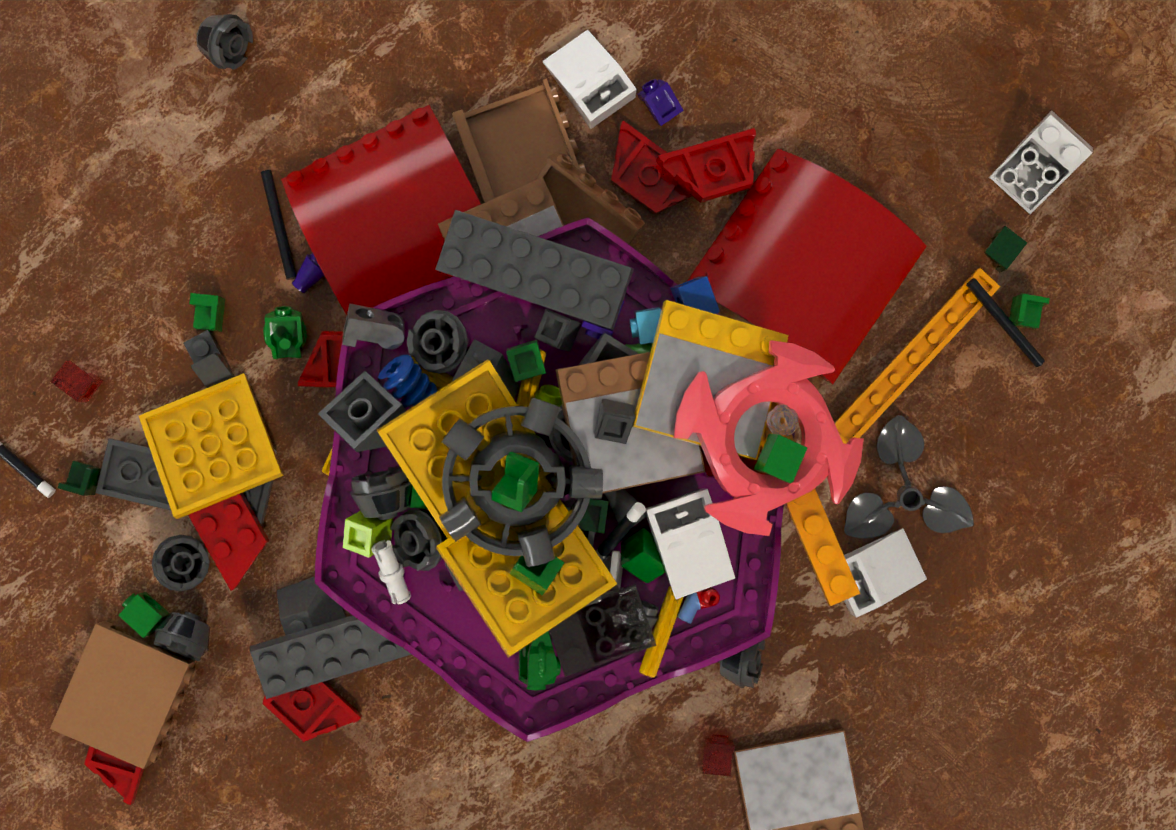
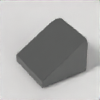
[534,309,581,352]
[595,399,635,444]

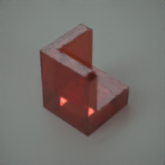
[50,360,103,403]

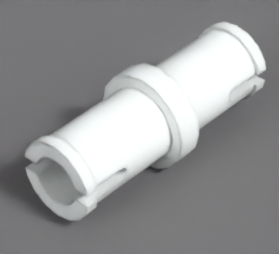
[371,540,411,604]

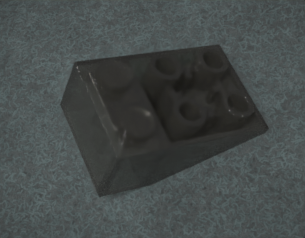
[549,584,656,677]

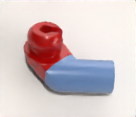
[677,587,720,624]

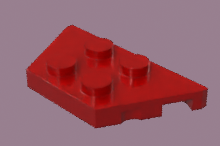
[611,121,692,215]
[656,128,756,203]
[297,331,343,387]
[188,492,269,591]
[262,681,362,742]
[84,746,144,805]

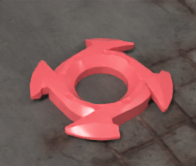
[673,340,864,536]

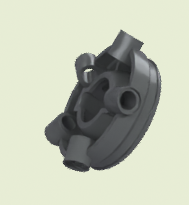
[439,397,603,567]

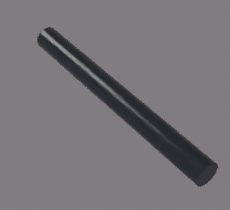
[260,170,297,280]
[966,278,1045,367]

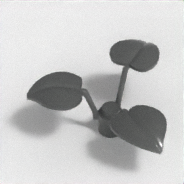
[844,415,974,538]

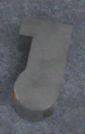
[342,304,404,349]

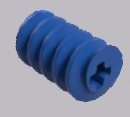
[378,354,437,410]

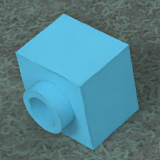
[630,307,661,344]

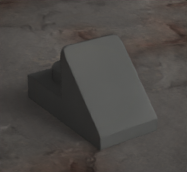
[183,330,235,388]

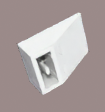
[543,30,637,129]
[989,110,1093,214]
[645,488,735,599]
[844,528,927,618]

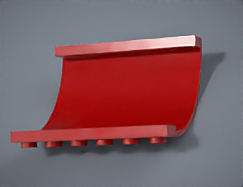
[281,105,481,315]
[687,149,927,384]

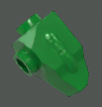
[263,306,307,359]
[518,631,561,690]

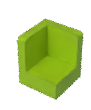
[343,511,394,558]

